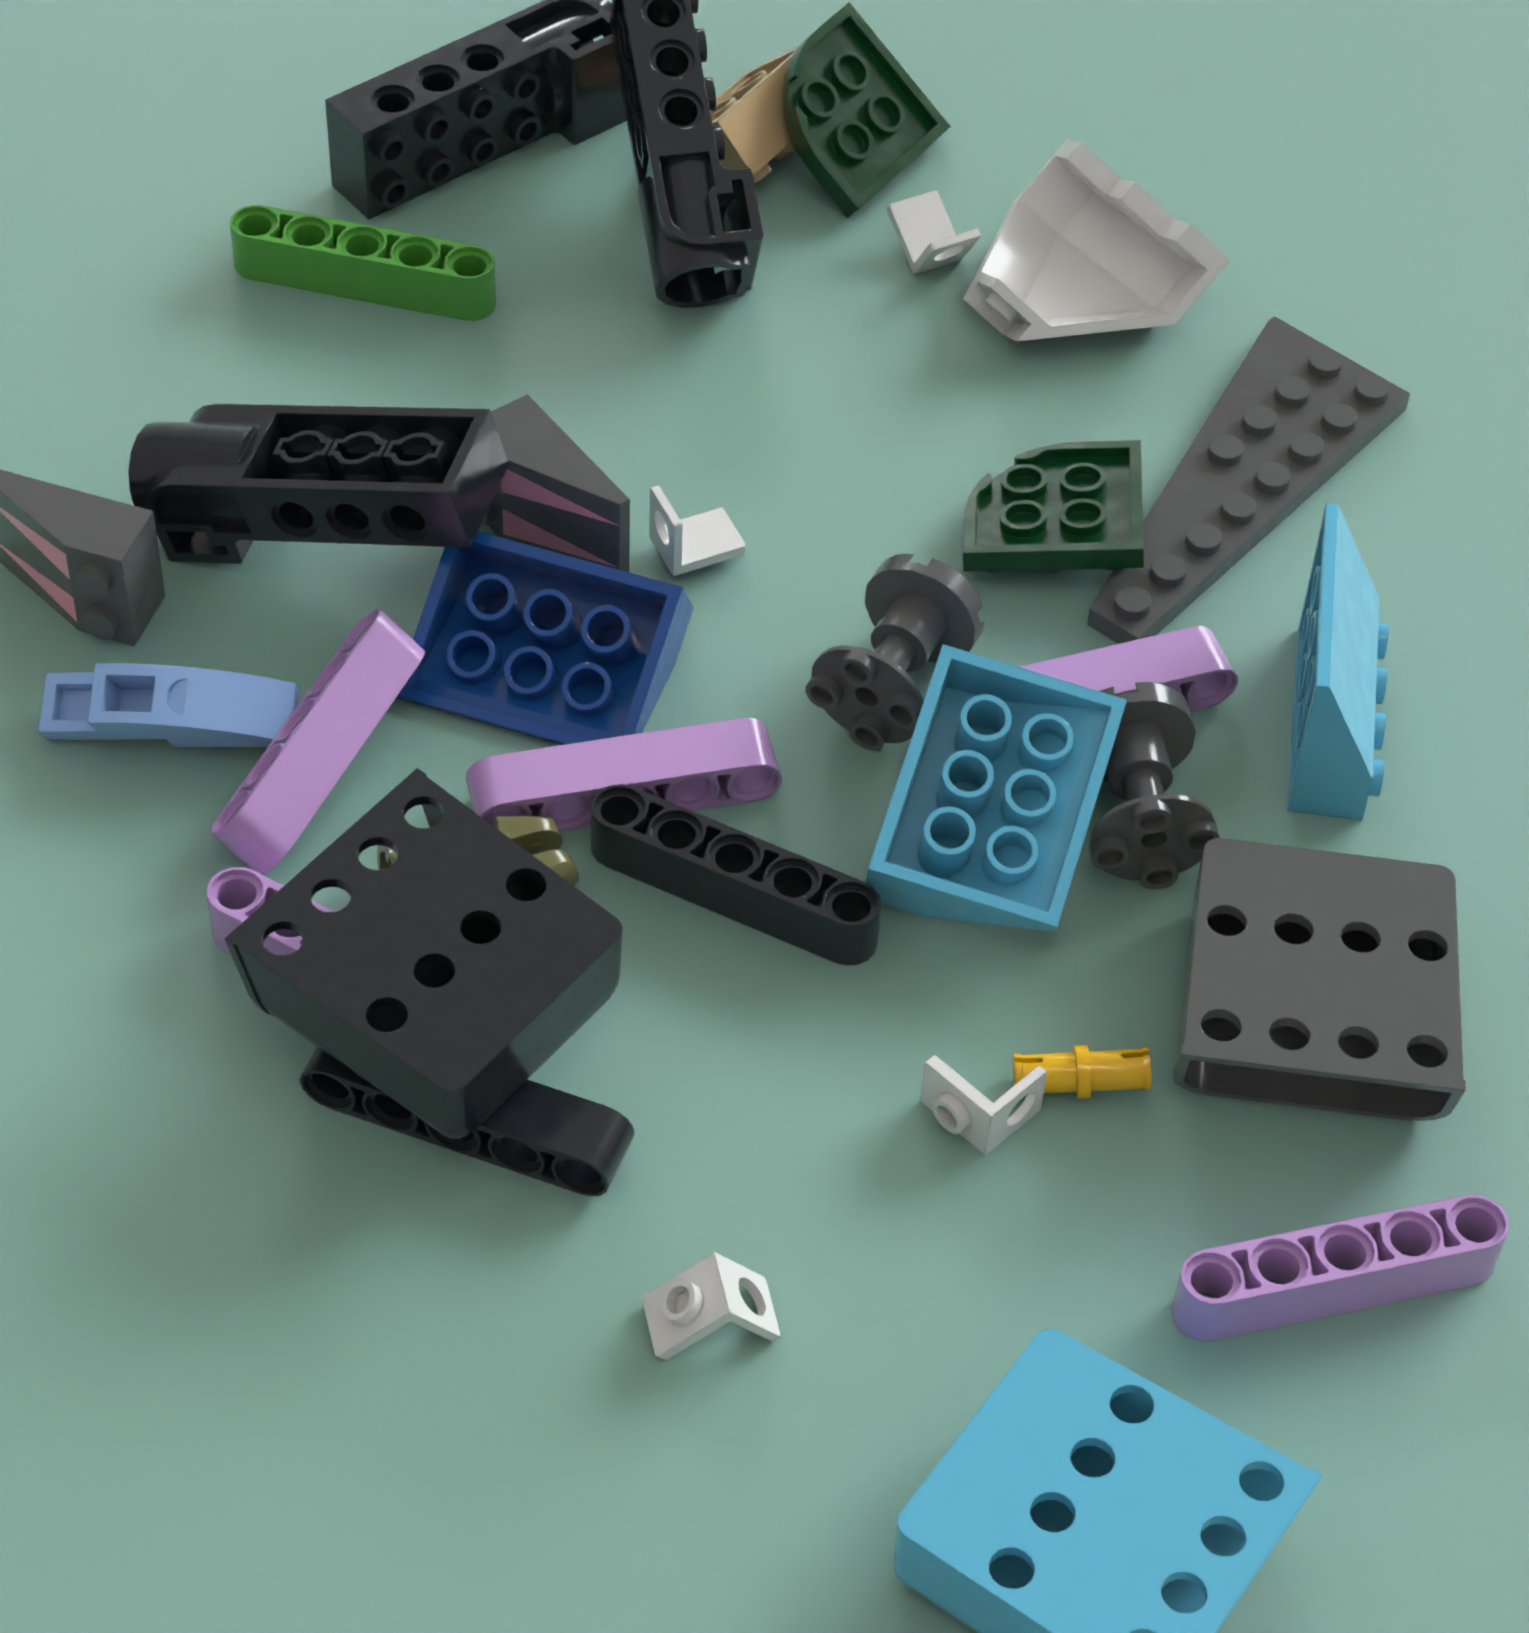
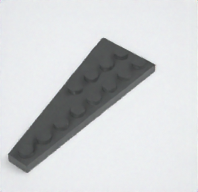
[1087,316,1410,644]

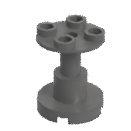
[805,554,984,751]
[1089,682,1220,889]

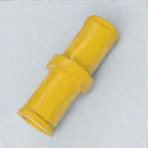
[1013,1045,1152,1099]

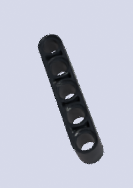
[591,784,881,966]
[300,1047,635,1196]

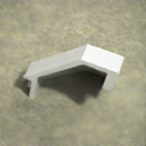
[963,139,1230,342]

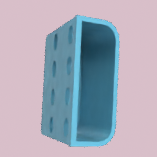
[894,1329,1323,1633]

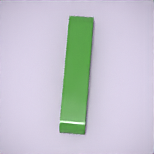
[230,205,496,321]

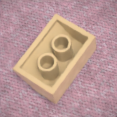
[710,45,800,184]

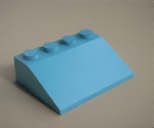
[1287,503,1389,820]
[866,644,1127,932]

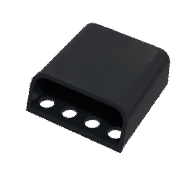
[225,768,623,1139]

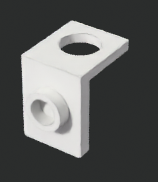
[887,190,981,275]
[649,485,746,577]
[920,1055,1047,1156]
[642,1252,781,1360]

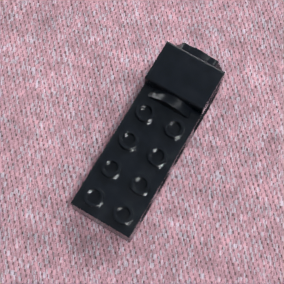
[325,0,627,220]
[610,0,764,308]
[128,404,509,564]

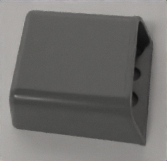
[1173,838,1466,1121]

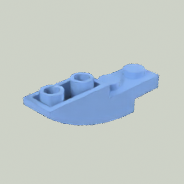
[39,663,300,748]

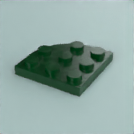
[783,2,951,217]
[963,440,1144,573]

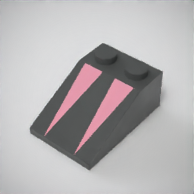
[481,394,630,572]
[0,469,165,646]

